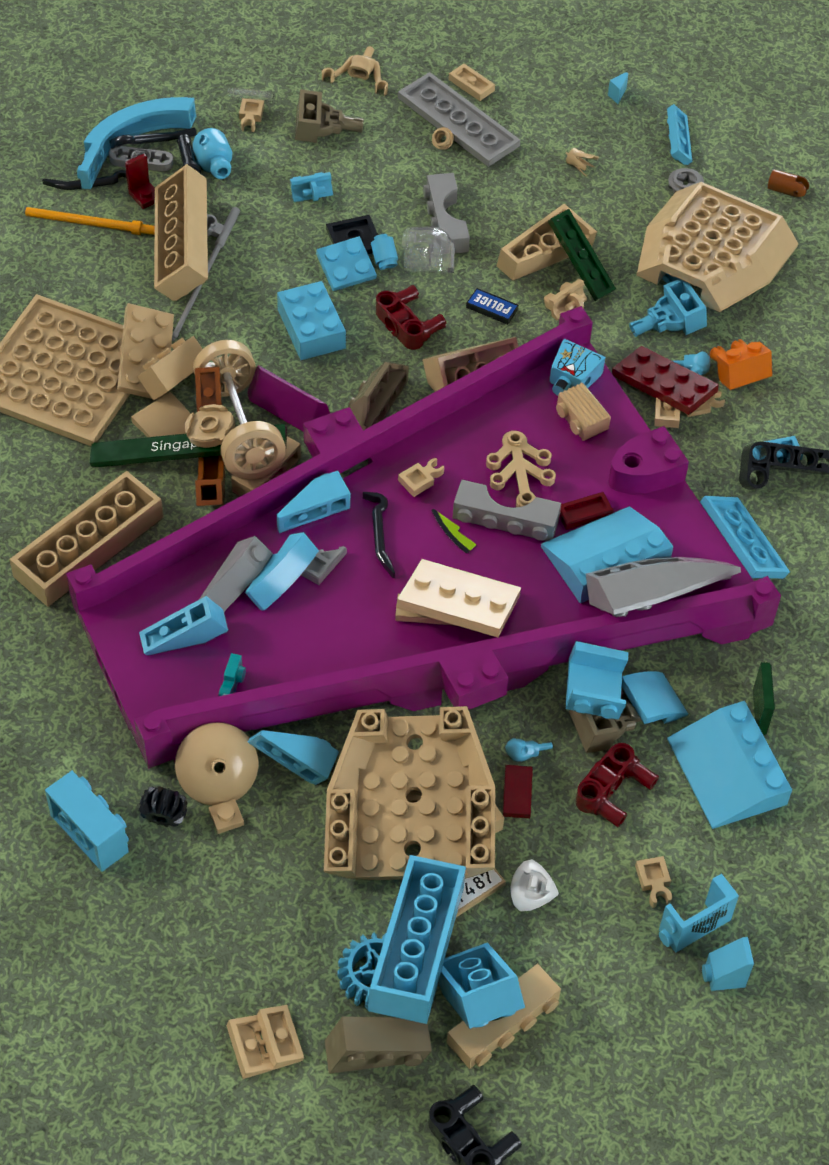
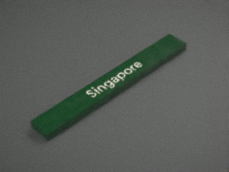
[89,424,287,467]

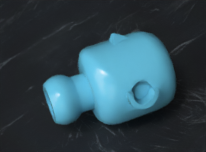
[193,128,232,179]

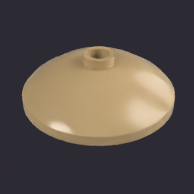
[175,722,258,806]

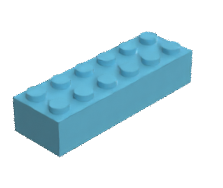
[368,855,466,1024]

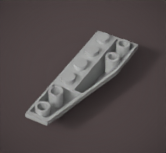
[586,557,741,617]

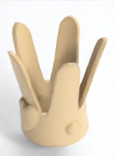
[566,148,599,176]

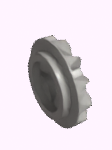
[668,168,704,193]

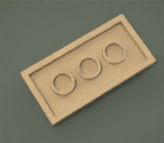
[117,303,174,400]

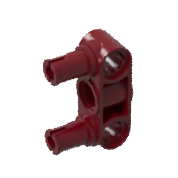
[376,285,447,350]
[575,743,659,828]

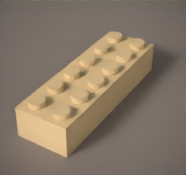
[154,164,208,301]
[10,471,163,607]

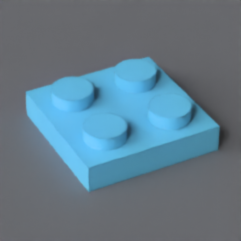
[316,236,377,291]

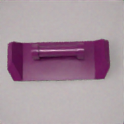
[247,365,330,432]

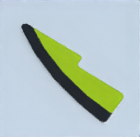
[432,509,476,553]

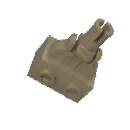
[295,89,364,143]
[568,702,642,753]

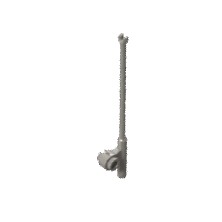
[172,207,240,341]

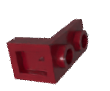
[125,154,155,209]

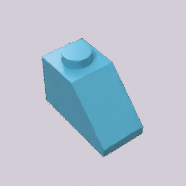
[702,937,754,991]

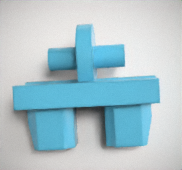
[290,172,333,202]

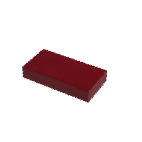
[559,492,614,530]
[503,765,533,819]

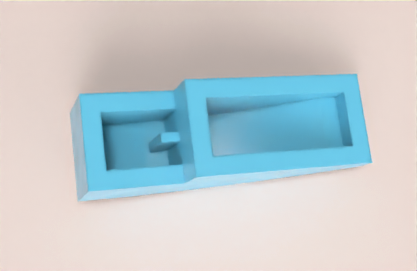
[245,532,319,611]

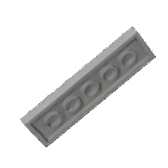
[398,72,520,167]

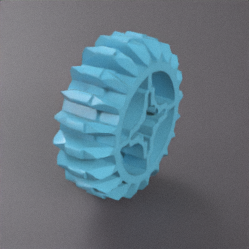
[337,932,386,1010]

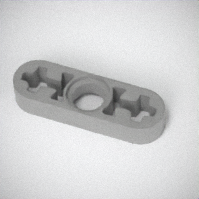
[109,146,174,172]

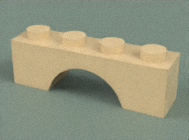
[447,964,561,1069]

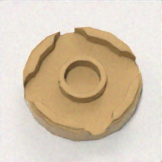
[185,404,235,448]

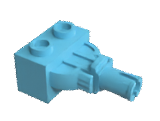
[629,279,707,337]

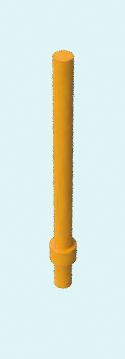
[25,207,155,235]

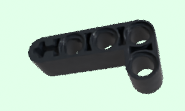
[739,441,829,490]

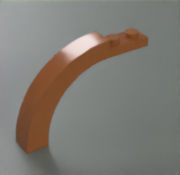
[195,367,225,507]

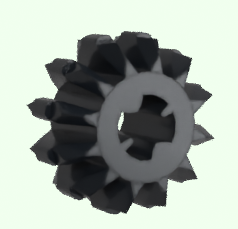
[139,786,188,827]

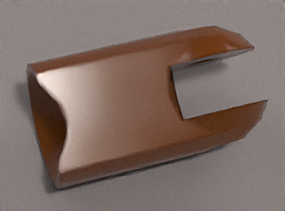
[768,169,809,197]

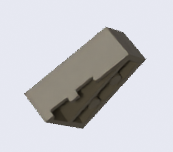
[325,1016,432,1074]

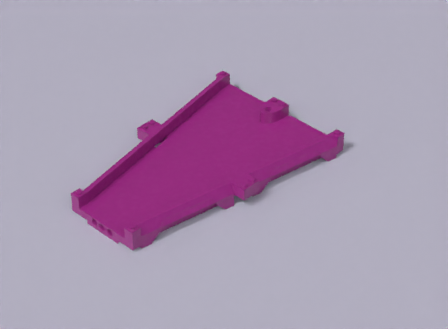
[66,306,781,769]

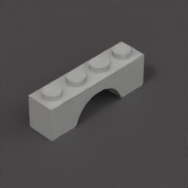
[423,173,470,255]
[453,480,561,541]

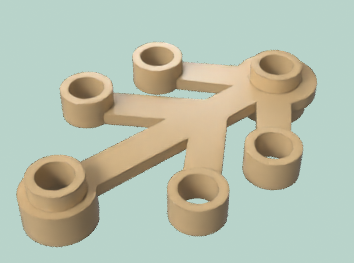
[486,431,556,508]

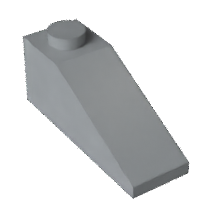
[200,536,273,612]

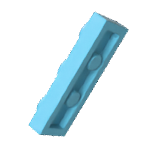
[667,104,693,165]

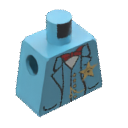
[550,339,605,396]

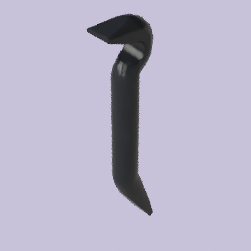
[109,128,197,149]
[42,170,127,190]
[363,492,395,578]

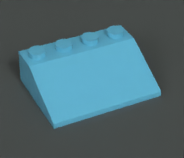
[541,506,673,604]
[667,701,792,829]

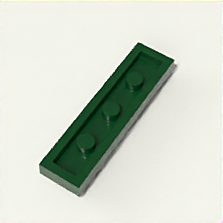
[548,209,616,301]

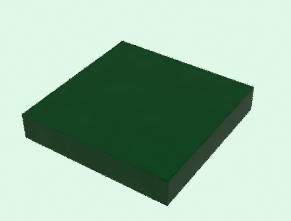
[753,662,775,735]

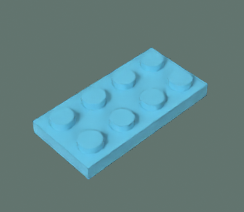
[700,496,790,579]

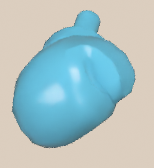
[673,351,711,375]
[505,738,553,762]

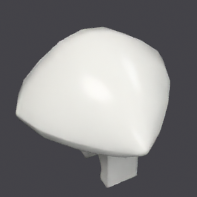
[510,859,559,912]

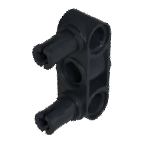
[428,1085,522,1165]

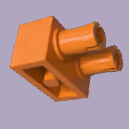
[710,339,772,390]

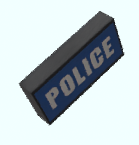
[466,288,519,325]

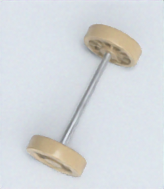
[193,340,286,480]

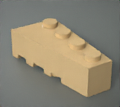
[497,204,597,280]

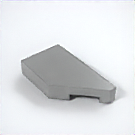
[301,546,347,585]

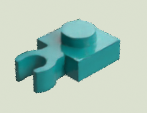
[218,653,246,696]

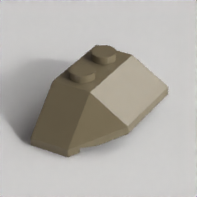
[348,362,409,430]

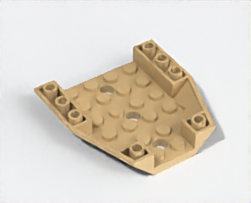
[636,182,798,312]
[324,706,495,880]

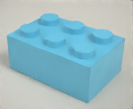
[277,281,346,360]
[45,770,129,872]
[439,942,525,1029]

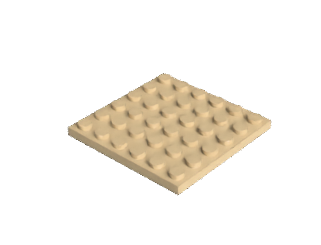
[0,294,130,446]

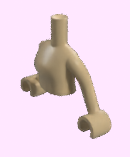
[322,46,388,96]

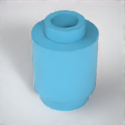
[371,234,398,270]

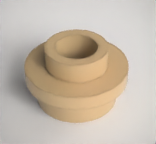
[432,127,454,150]

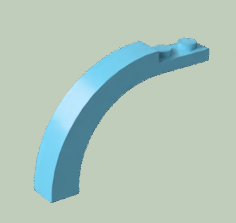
[77,97,196,189]

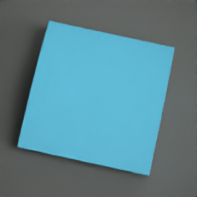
[621,671,688,725]

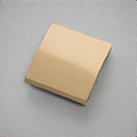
[131,392,190,437]
[226,1005,304,1079]

